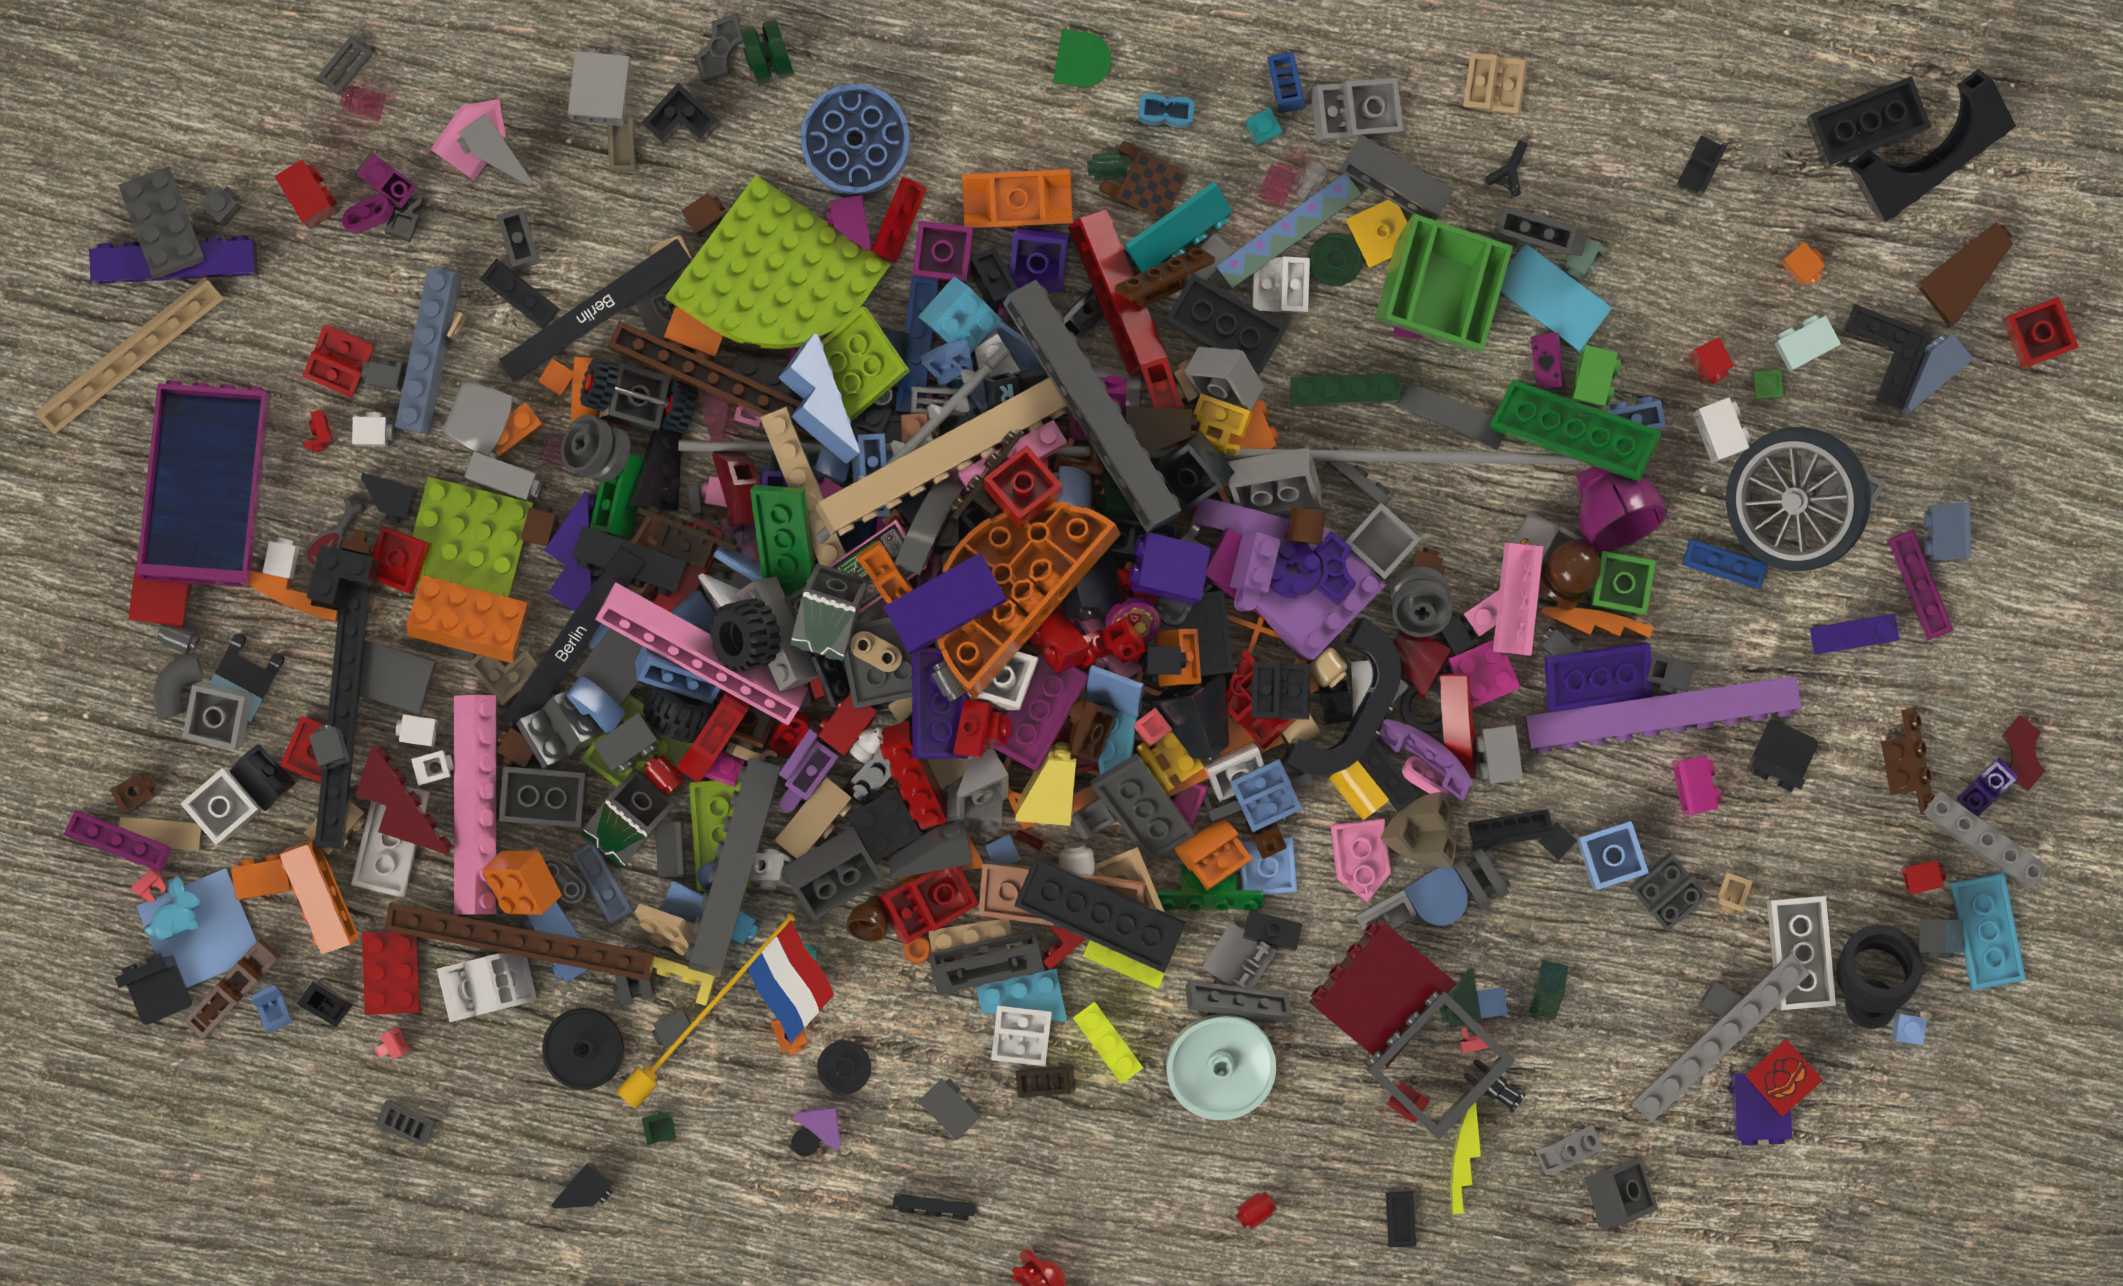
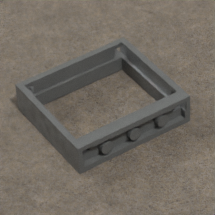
[1366,990,1516,1140]

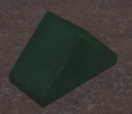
[1528,960,1568,1019]

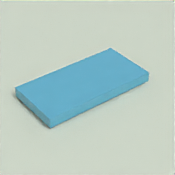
[1500,243,1612,352]
[1949,873,2026,991]

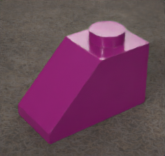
[826,195,872,251]

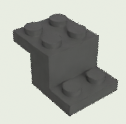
[516,688,624,769]

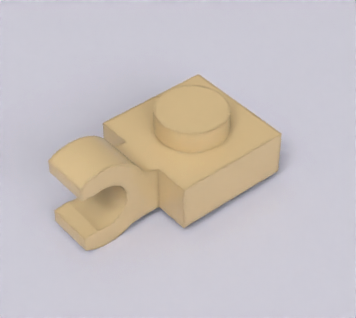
[725,740,777,762]

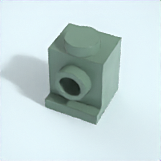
[1564,238,1606,281]

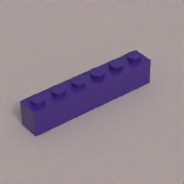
[89,235,258,284]

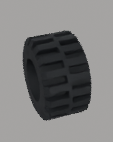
[710,598,781,672]
[643,686,718,743]

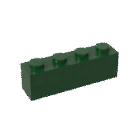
[1289,373,1401,407]

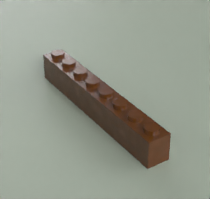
[608,321,811,439]

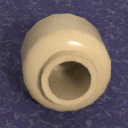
[1309,648,1347,688]

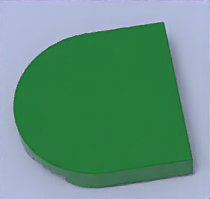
[1053,29,1111,88]

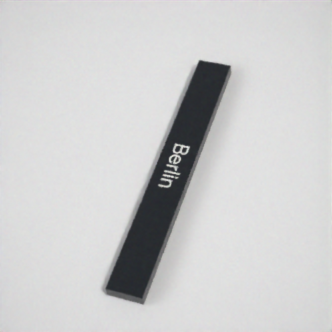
[499,239,691,382]
[500,545,644,733]

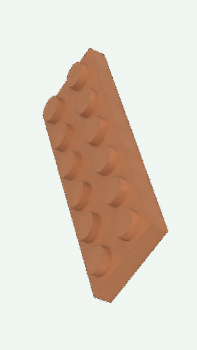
[978,861,1145,927]

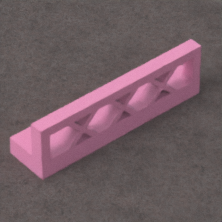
[1493,543,1543,656]

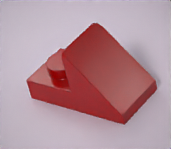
[1140,356,1183,408]
[1043,926,1086,969]

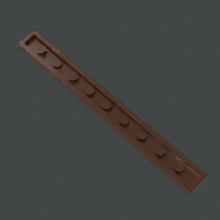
[385,902,655,981]

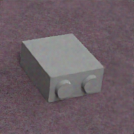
[568,49,631,126]
[465,452,543,503]

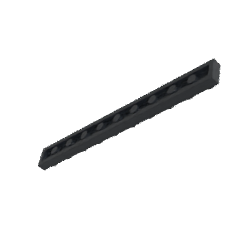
[314,583,371,849]

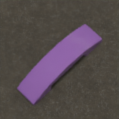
[1193,498,1301,547]
[1378,719,1473,801]

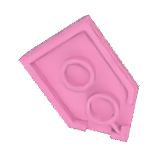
[430,99,506,181]
[1330,818,1391,903]

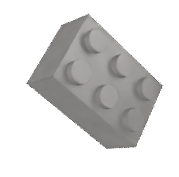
[1229,448,1321,516]

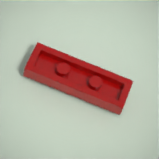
[871,177,927,263]

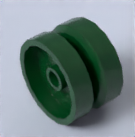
[740,18,795,87]

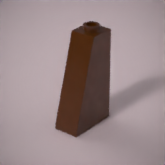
[1915,222,2013,327]

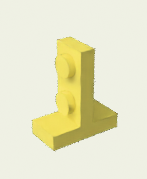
[653,955,716,1006]

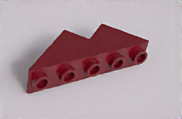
[355,745,454,855]

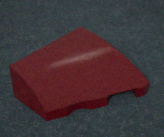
[1393,630,1451,699]

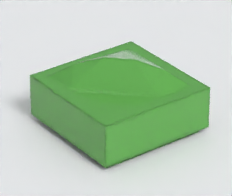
[1753,370,1783,399]

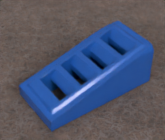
[1267,51,1305,113]

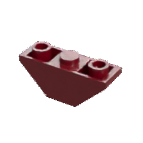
[712,452,760,525]

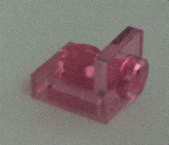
[340,86,386,122]

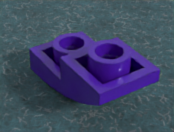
[1957,757,2018,817]

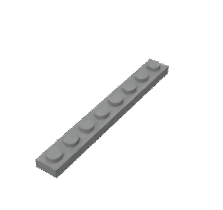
[1632,953,1810,1123]

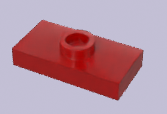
[953,700,993,759]

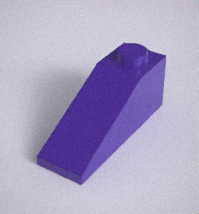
[1809,613,1899,655]

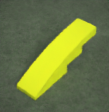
[1450,1102,1481,1215]

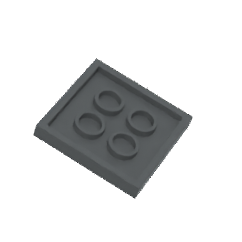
[844,617,927,709]

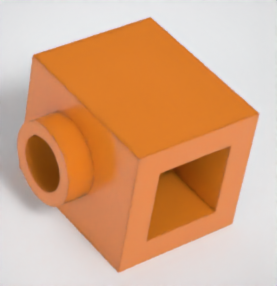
[1780,242,1826,287]

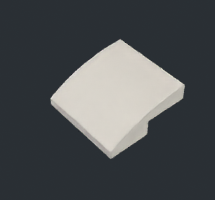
[1251,257,1310,313]
[991,1006,1052,1066]

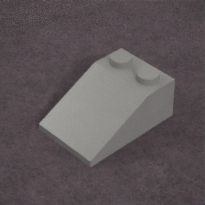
[456,114,533,186]

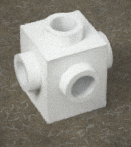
[750,849,795,890]

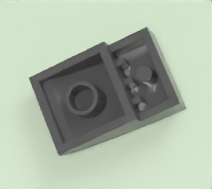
[360,640,437,714]

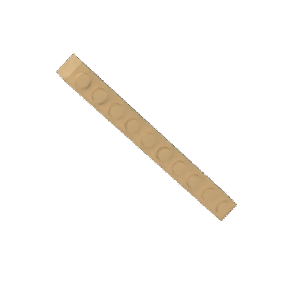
[815,378,1067,536]

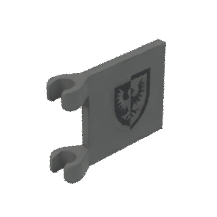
[619,273,682,340]

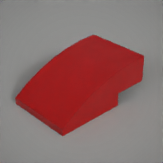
[129,534,198,627]
[876,866,979,944]

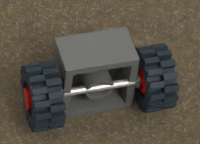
[580,358,698,433]

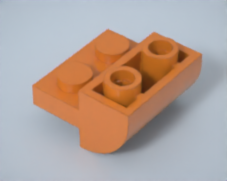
[1174,818,1253,891]

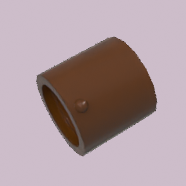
[1284,507,1326,545]

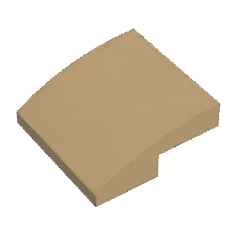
[1463,53,1528,115]

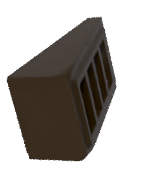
[1015,1065,1076,1098]

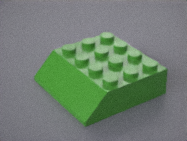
[1374,214,1513,352]

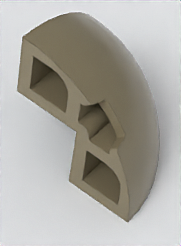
[1381,792,1456,868]

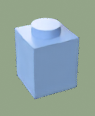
[1891,1013,1927,1045]

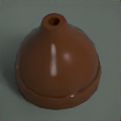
[846,896,888,942]

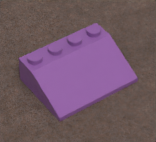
[1256,527,1385,660]

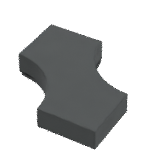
[694,13,743,82]

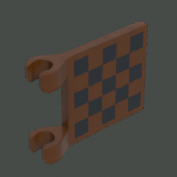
[1099,141,1188,220]

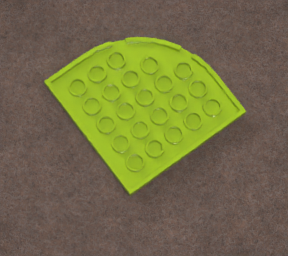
[666,175,891,349]

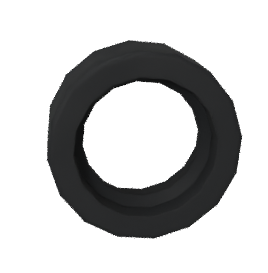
[1400,682,1443,733]

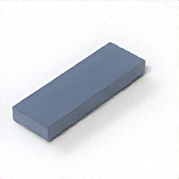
[570,842,634,925]

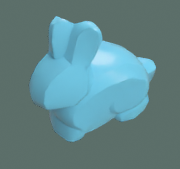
[144,877,201,941]

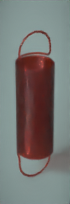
[1008,829,1050,850]

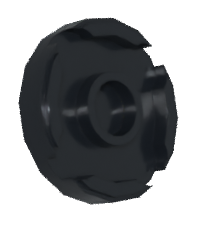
[817,1040,872,1095]

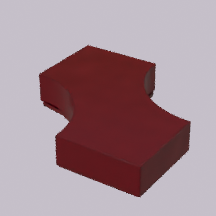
[2002,715,2045,791]

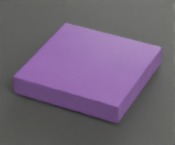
[779,729,819,780]

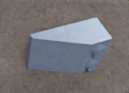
[1899,333,1974,416]

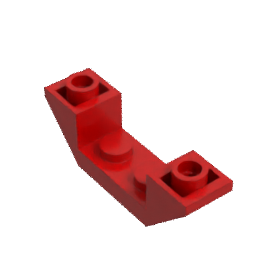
[676,691,750,783]

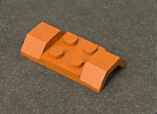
[962,169,1073,229]

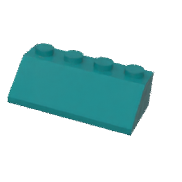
[1125,182,1232,273]

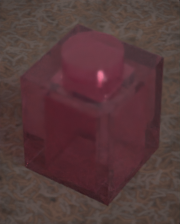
[1258,163,1297,208]

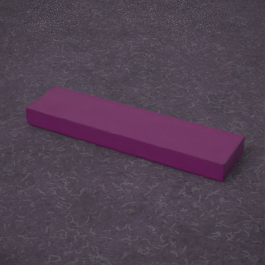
[1887,529,1954,641]
[64,810,173,873]

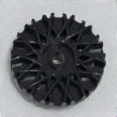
[542,1008,625,1090]

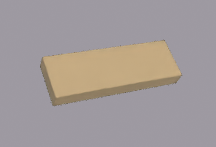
[119,817,202,851]

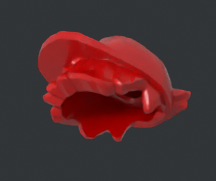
[1012,1249,1067,1286]

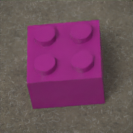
[912,221,974,285]

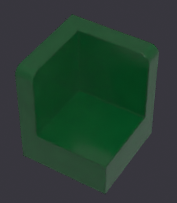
[642,1111,677,1145]

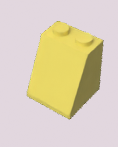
[1015,742,1076,826]

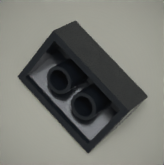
[1094,493,1176,563]

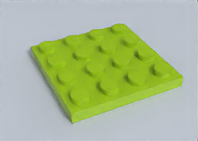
[412,477,534,598]

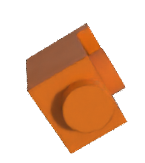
[770,1019,809,1056]

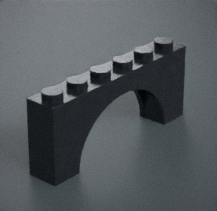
[1848,69,2016,222]

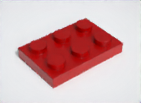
[362,931,421,1015]

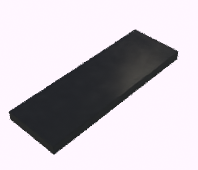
[1014,855,1187,973]

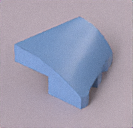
[920,340,973,397]

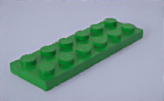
[1490,380,1662,482]
[750,485,815,597]

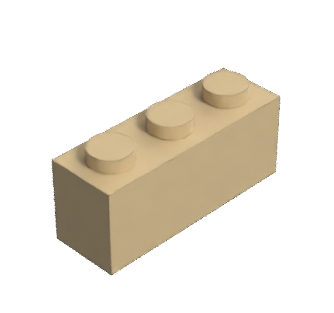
[774,777,853,859]

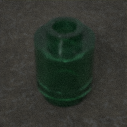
[1087,152,1127,181]

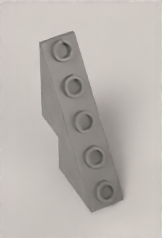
[1924,791,2049,889]

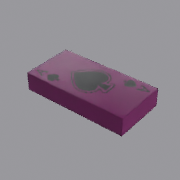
[1530,333,1566,390]

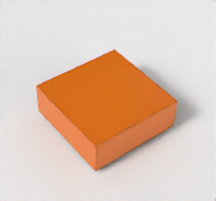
[538,359,573,397]

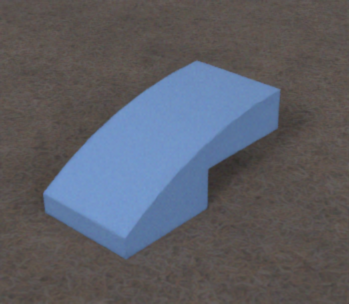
[566,676,626,733]

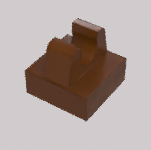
[341,529,372,556]

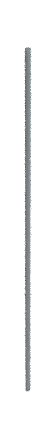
[678,440,1580,465]

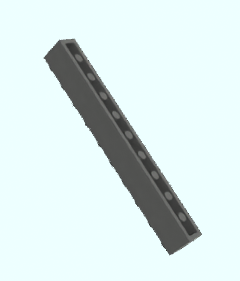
[1003,280,1181,533]

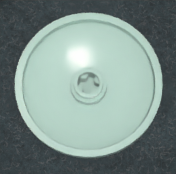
[1166,1014,1276,1120]

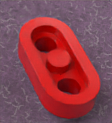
[769,711,809,755]

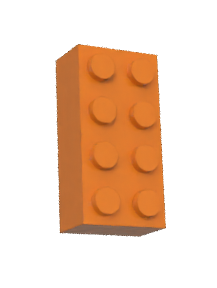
[407,575,528,663]

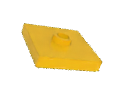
[1345,200,1407,269]

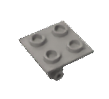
[1202,922,1277,989]

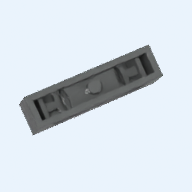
[929,929,1044,995]

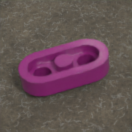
[342,194,394,234]

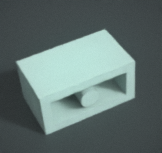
[1774,315,1841,372]

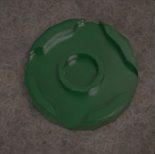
[1308,233,1362,287]

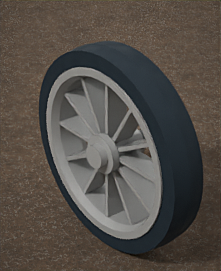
[1726,427,1871,571]

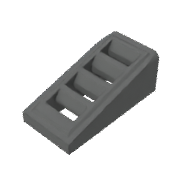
[375,1100,437,1147]

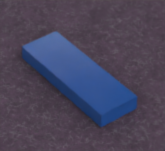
[1682,539,1768,589]

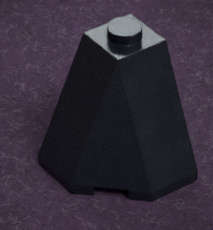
[1151,674,1229,761]

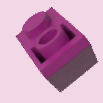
[354,152,418,208]

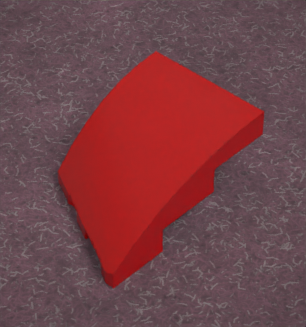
[1226,649,1296,750]

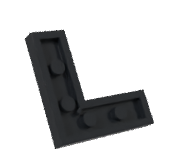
[1844,304,1931,410]

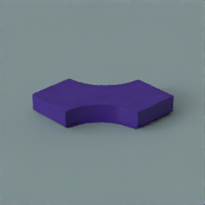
[1313,531,1356,605]

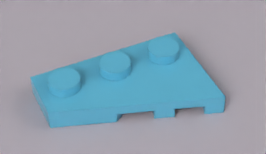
[1085,693,1138,775]
[976,969,1067,1022]

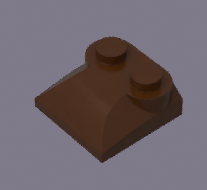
[1069,699,1118,763]

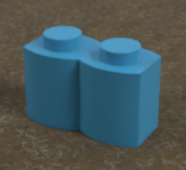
[1138,94,1195,128]

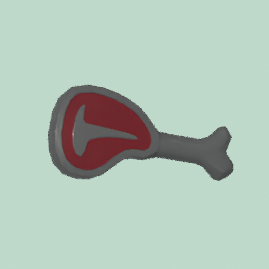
[304,498,365,569]

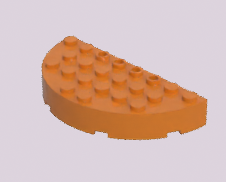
[937,502,1121,699]

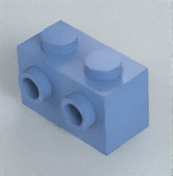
[1605,396,1666,429]

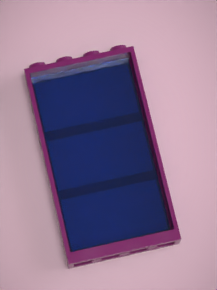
[136,380,270,588]

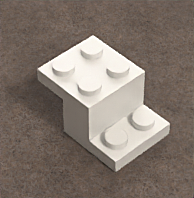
[437,953,537,1022]

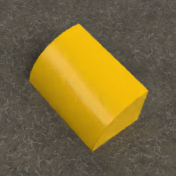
[1328,760,1389,821]

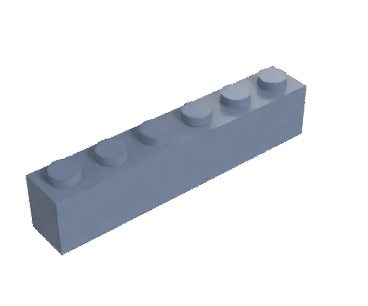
[395,267,462,435]

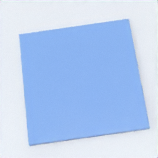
[136,868,257,988]

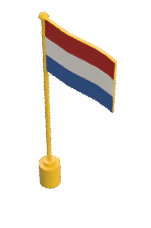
[616,913,834,1109]

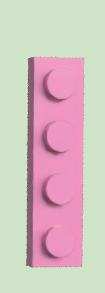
[958,420,1068,491]

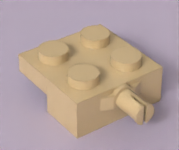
[634,904,697,959]

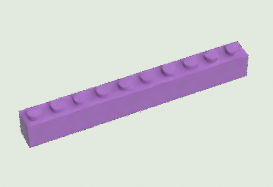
[1524,676,1801,753]

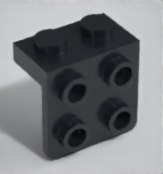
[1747,719,1818,793]
[115,953,192,1025]

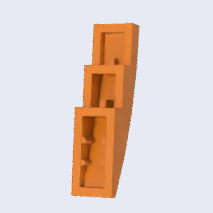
[856,541,937,648]
[234,568,339,622]
[1539,607,1653,639]

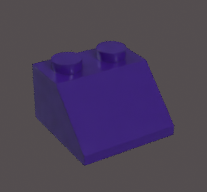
[1009,227,1071,293]

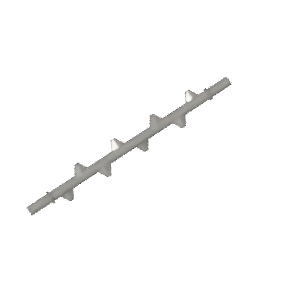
[815,345,1010,544]

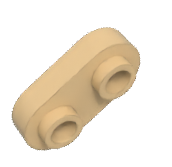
[850,631,903,672]

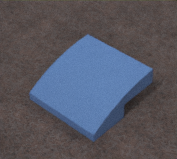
[1087,665,1145,717]
[1230,759,1302,832]

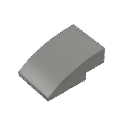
[1310,78,1403,143]

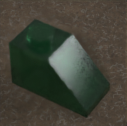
[1440,968,1482,1028]

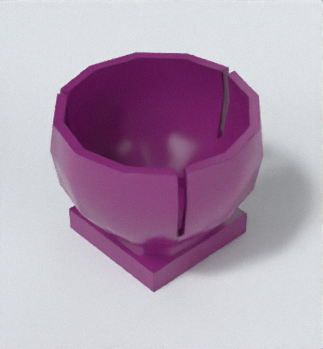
[1575,466,1668,552]

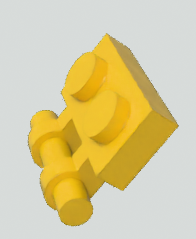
[1191,394,1253,456]
[1136,731,1205,793]

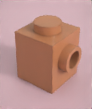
[901,414,940,443]

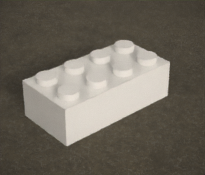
[1767,896,1836,1010]

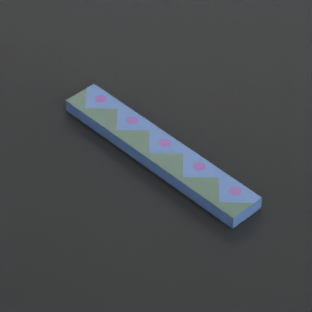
[1215,173,1362,290]

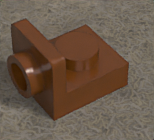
[1245,821,1287,859]

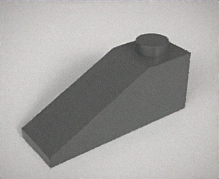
[888,822,972,879]

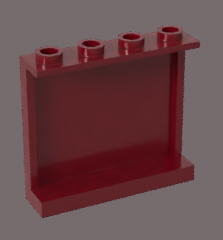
[1309,918,1457,1068]

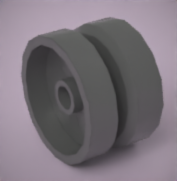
[561,414,630,483]
[1390,567,1452,637]

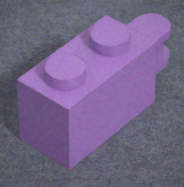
[1230,532,1281,612]
[779,740,839,812]

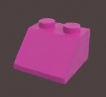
[1672,755,1721,816]

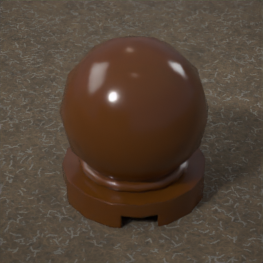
[1539,540,1601,610]

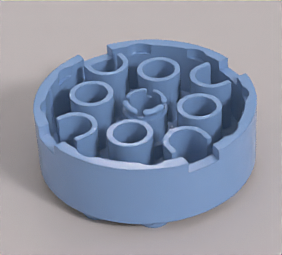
[801,84,910,196]

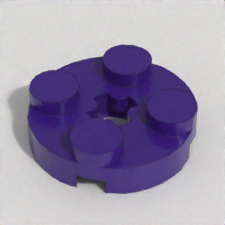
[1270,542,1321,598]

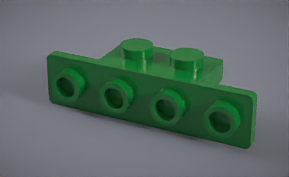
[1156,867,1263,911]

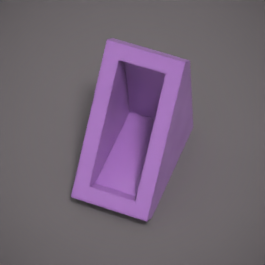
[793,1107,841,1151]

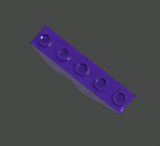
[544,491,598,611]

